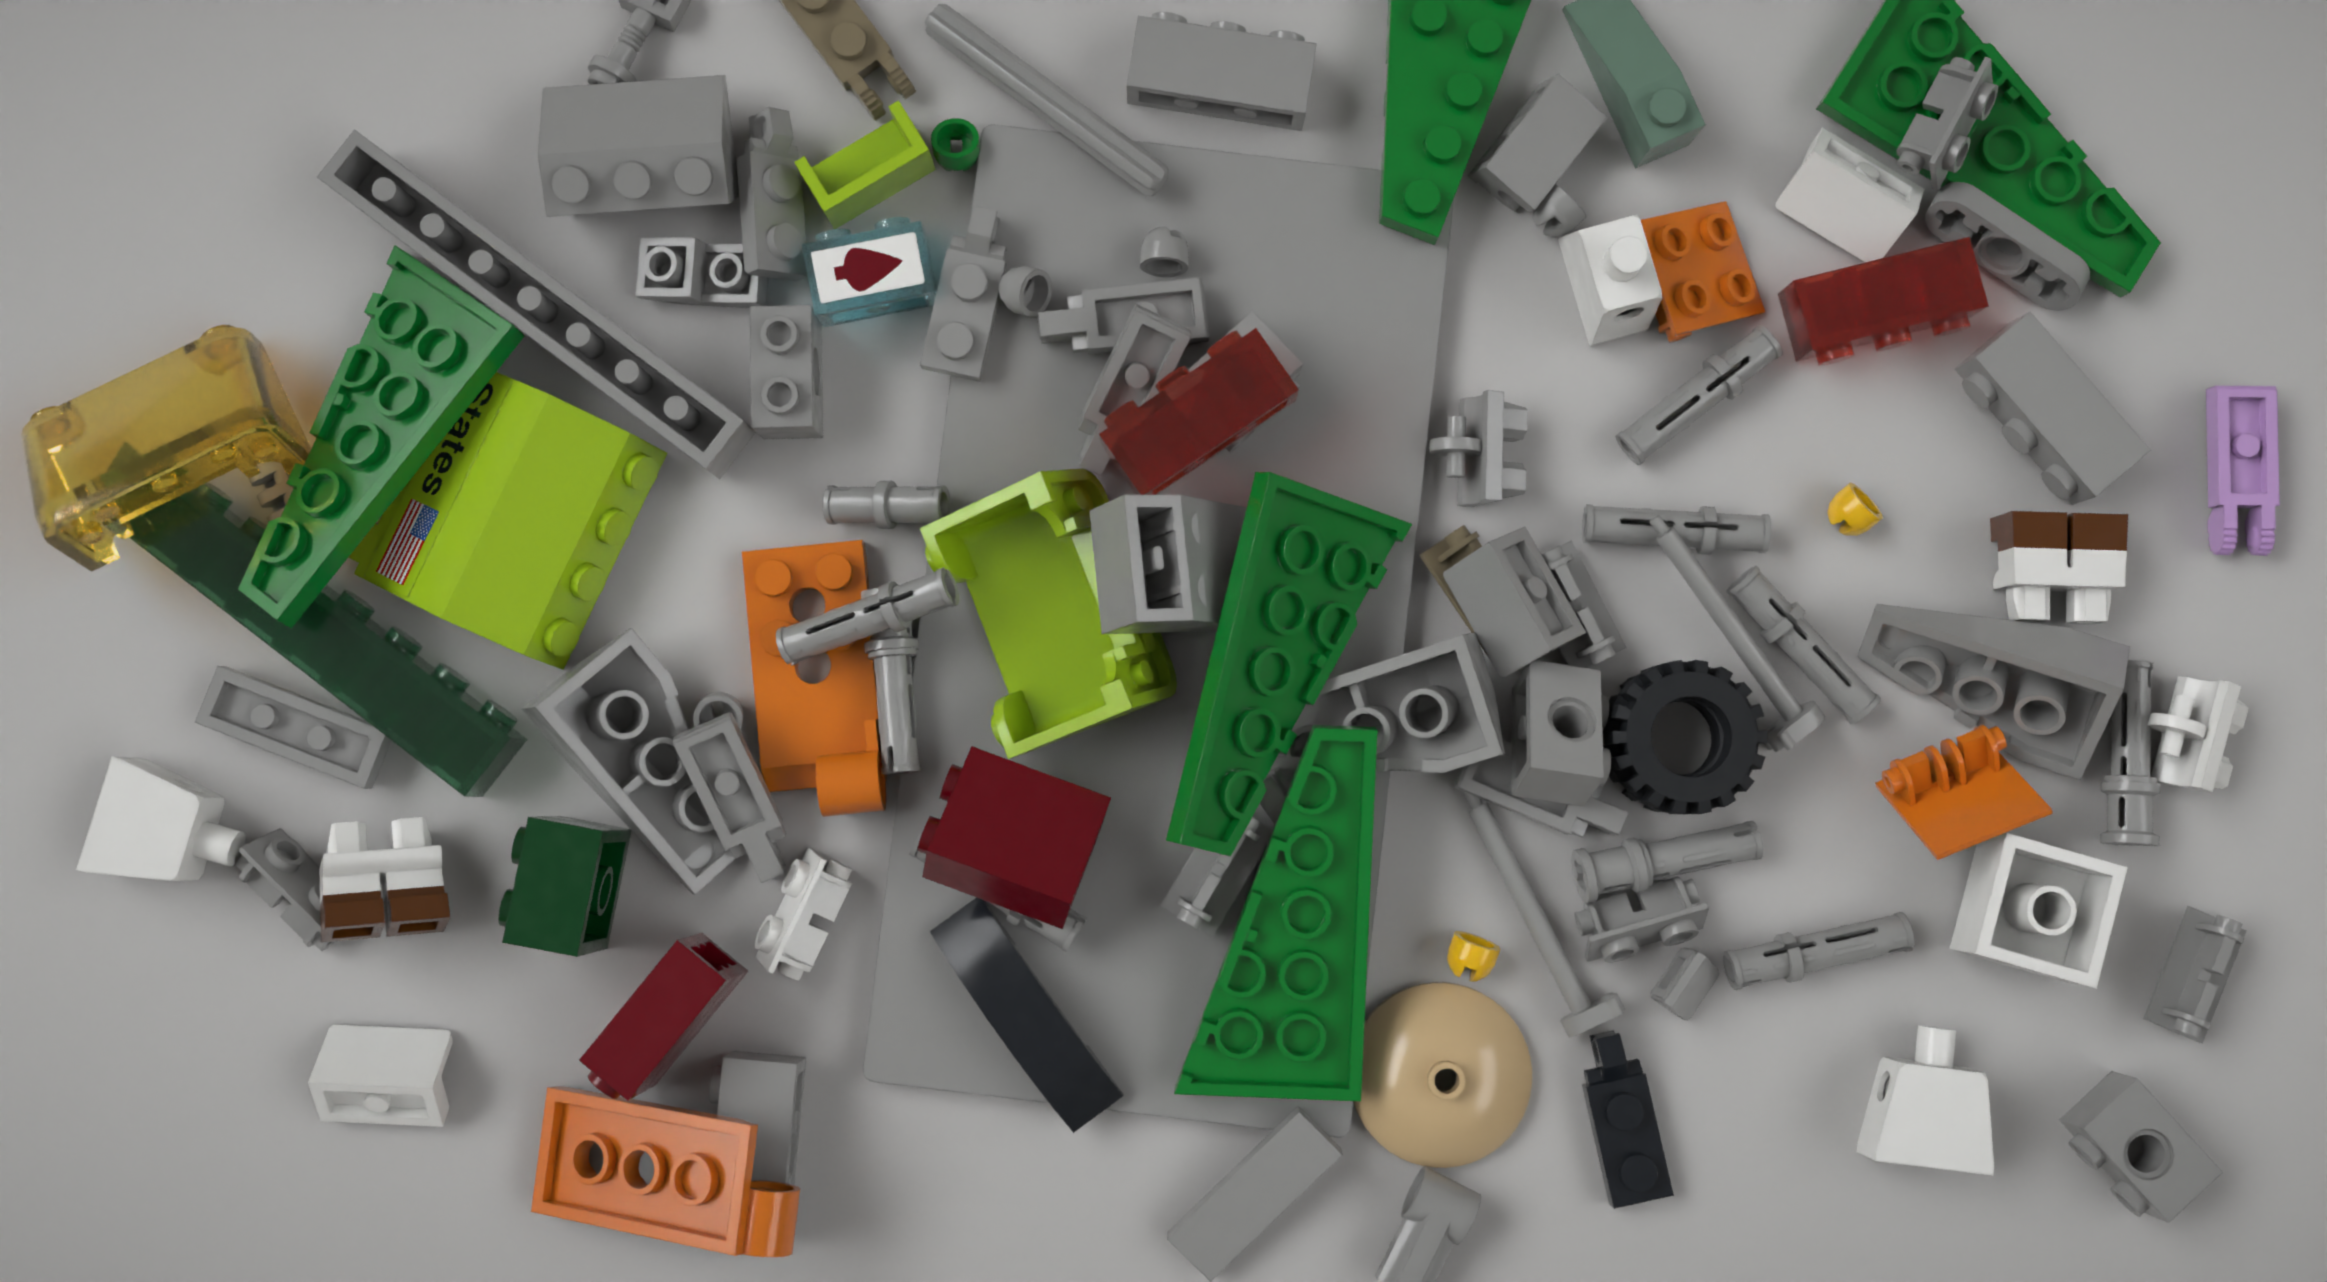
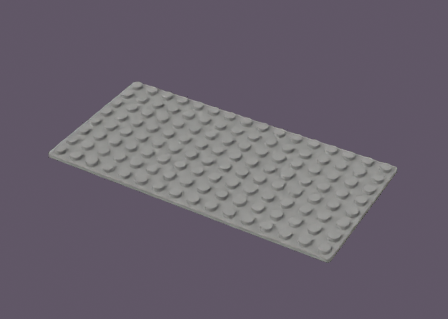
[863,124,1454,1138]

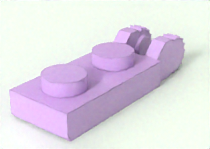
[2206,385,2280,556]

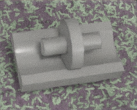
[1429,390,1528,507]

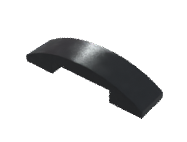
[930,897,1124,1133]

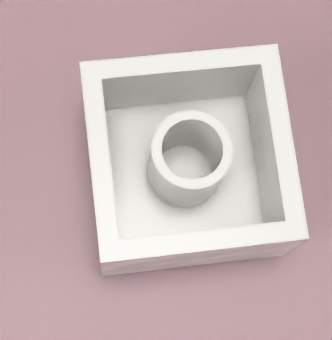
[1949,833,2128,989]

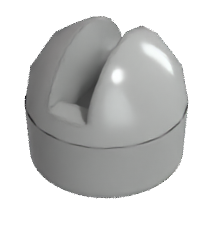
[1533,184,1586,238]
[1140,227,1189,277]
[998,266,1052,317]
[693,692,744,729]

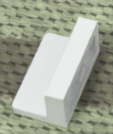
[1775,127,1925,266]
[308,1025,453,1127]

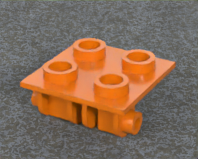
[1641,201,1765,343]
[1875,725,2053,860]

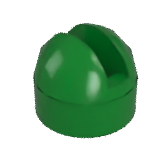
[931,118,980,172]

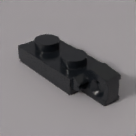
[1582,1030,1674,1209]

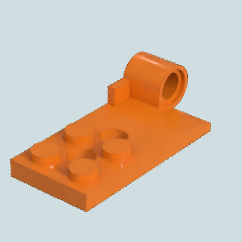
[742,540,887,817]
[531,1086,800,1257]

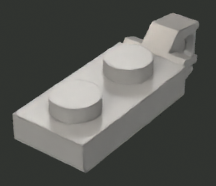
[737,107,809,282]
[920,206,1007,382]
[1038,277,1209,354]
[1078,303,1192,476]
[672,711,786,883]
[1454,740,1629,837]

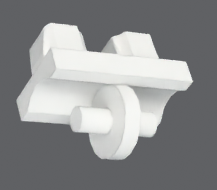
[2147,676,2249,792]

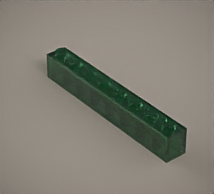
[80,441,528,797]

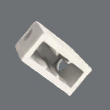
[1558,214,1662,346]
[76,756,246,881]
[1856,1025,1994,1176]

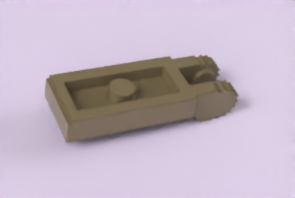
[779,0,916,121]

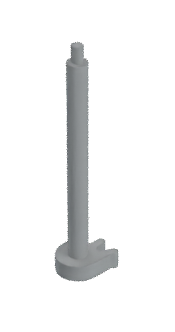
[1649,515,1825,752]
[1464,792,1625,1037]

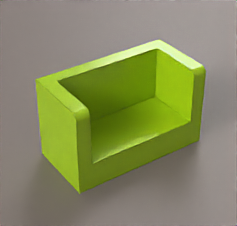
[794,100,936,230]

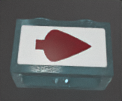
[801,217,937,327]

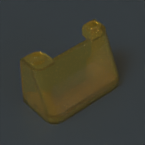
[21,325,311,572]

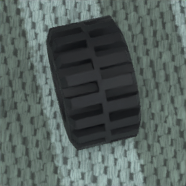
[1603,660,1768,815]

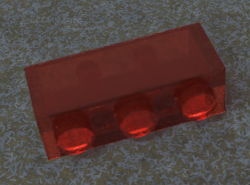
[1778,237,1989,366]
[1099,328,1299,495]

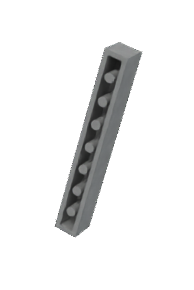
[317,129,756,479]

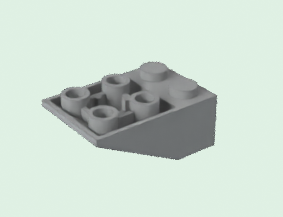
[1090,495,1247,634]

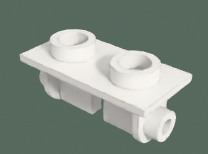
[755,847,853,981]

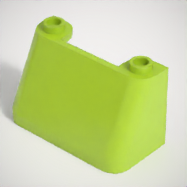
[920,468,1177,759]

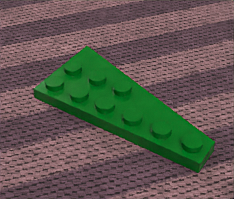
[238,245,525,629]

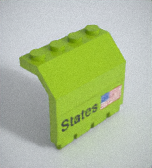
[348,372,667,670]

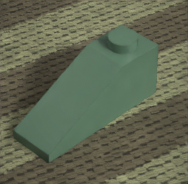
[1562,0,1706,169]

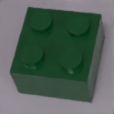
[498,816,632,957]

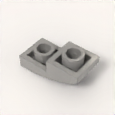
[635,237,768,308]

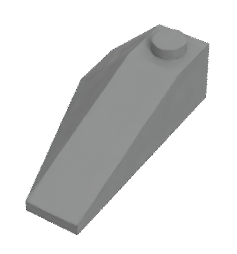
[1857,604,2130,780]
[521,628,735,895]
[1271,633,1505,773]

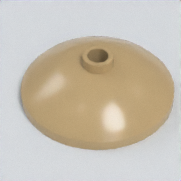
[1353,982,1532,1168]

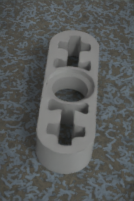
[1925,182,2090,311]

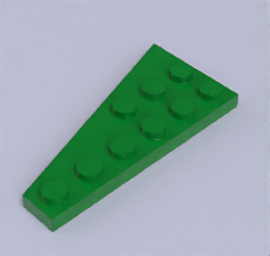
[1379,0,1531,245]
[1816,0,2161,298]
[1166,472,1412,856]
[1174,725,1378,1102]

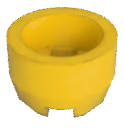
[1827,482,1883,536]
[1447,931,1501,982]

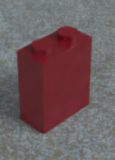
[917,746,1111,929]
[579,933,748,1101]

